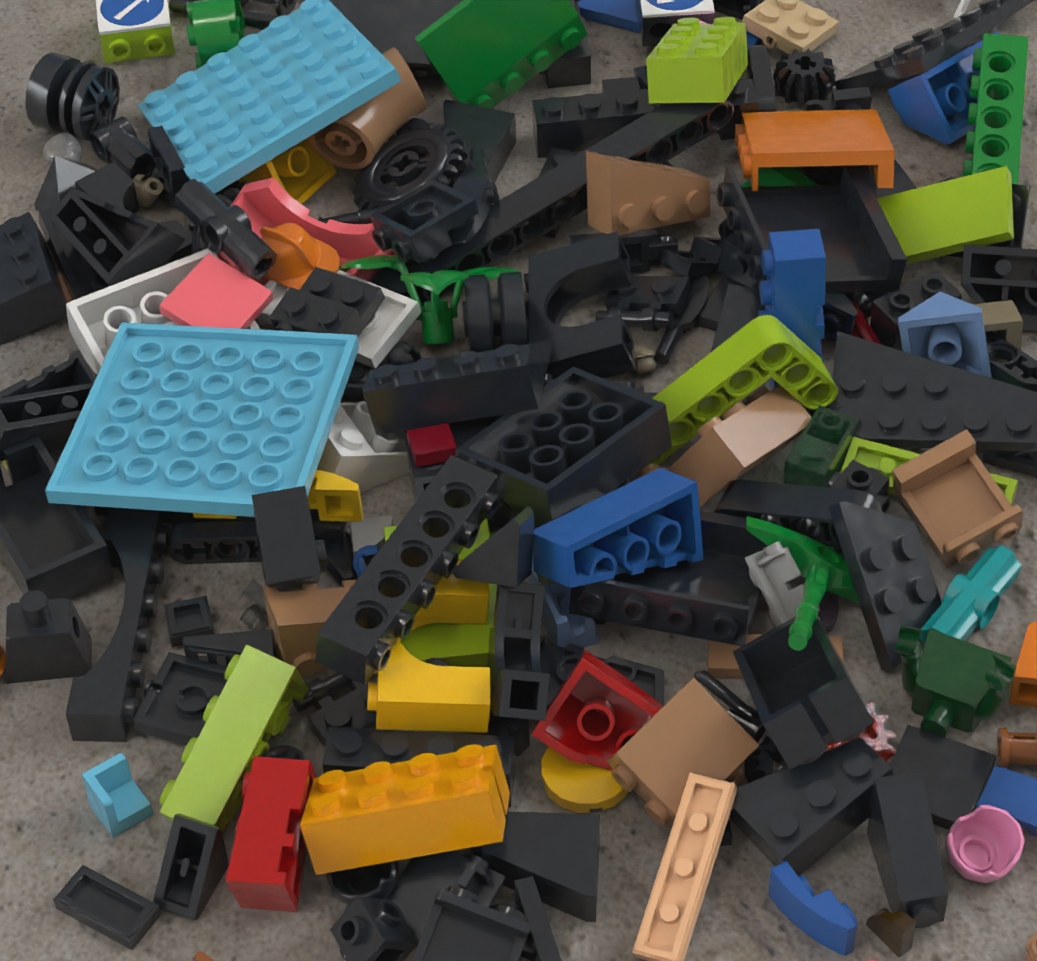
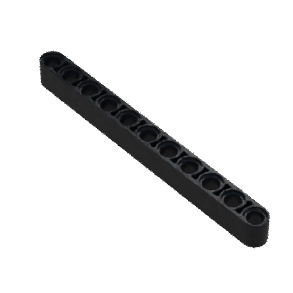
[371,99,734,307]

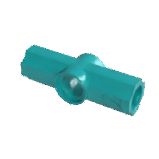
[919,545,1022,644]

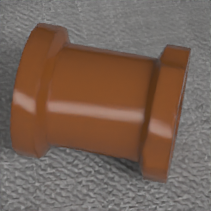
[997,728,1037,769]

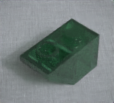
[783,405,858,487]

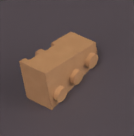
[586,151,710,235]
[668,385,815,509]
[263,580,356,677]

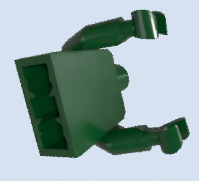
[894,625,1016,737]

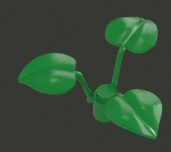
[339,255,522,344]

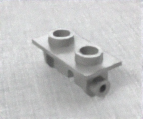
[745,541,820,626]

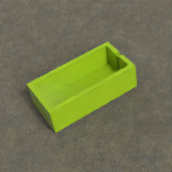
[646,17,748,104]

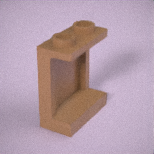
[892,429,1023,568]
[607,677,759,828]

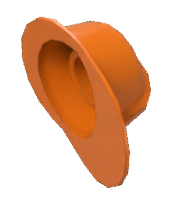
[260,223,340,290]

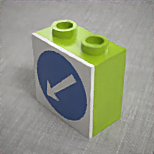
[96,0,175,63]

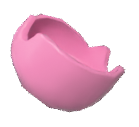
[945,805,1025,883]

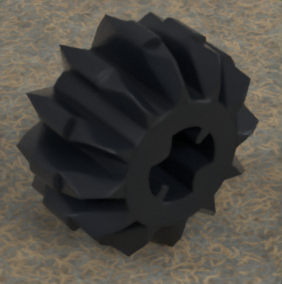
[773,48,836,107]

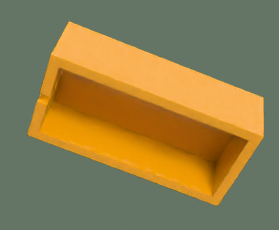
[300,744,510,875]

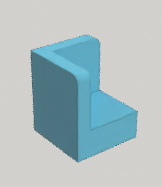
[81,753,153,837]

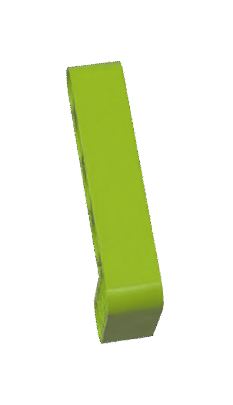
[647,315,838,465]

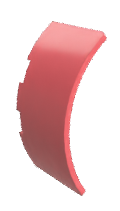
[216,177,385,286]

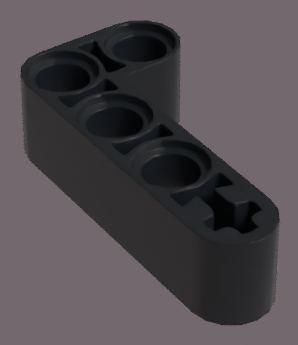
[713,480,882,558]

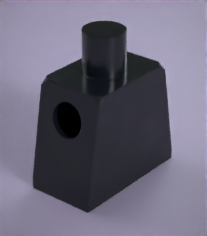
[6,590,92,684]

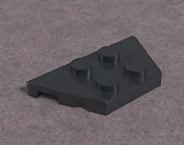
[828,501,942,670]

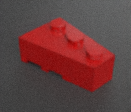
[225,756,316,912]

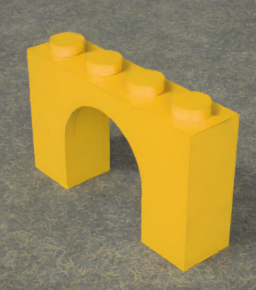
[367,560,490,733]

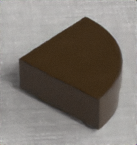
[866,908,916,957]

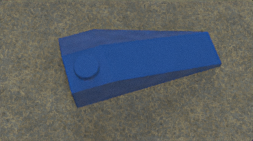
[887,31,999,145]

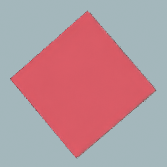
[159,253,273,329]

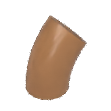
[308,47,427,170]

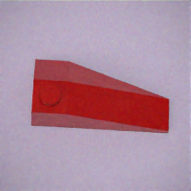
[531,650,731,781]

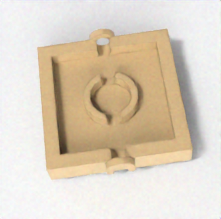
[742,0,839,54]

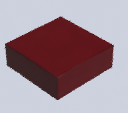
[407,423,457,467]

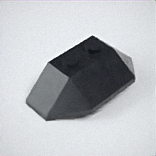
[961,245,1037,331]

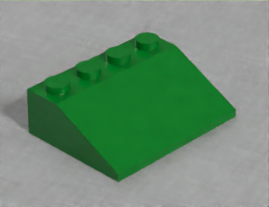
[415,0,588,109]

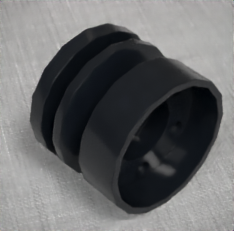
[25,52,120,141]

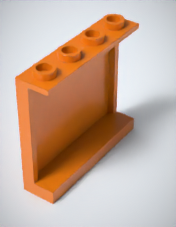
[735,109,895,191]

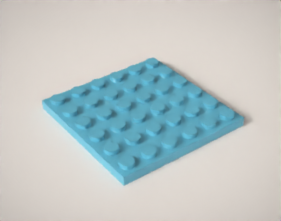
[137,0,402,194]
[45,322,359,517]

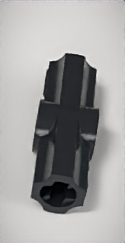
[174,178,277,280]

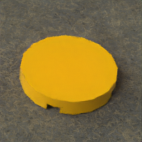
[541,746,628,813]

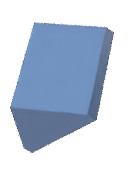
[898,292,992,378]

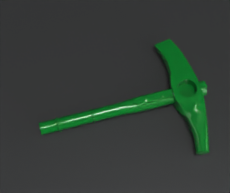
[746,516,860,651]

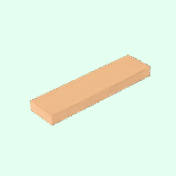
[632,773,738,961]

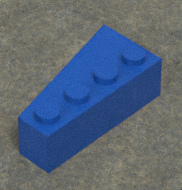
[758,229,826,391]
[532,468,704,588]

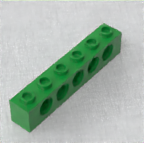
[963,33,1028,184]

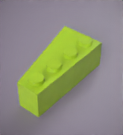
[160,645,309,834]

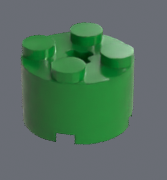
[186,0,246,69]

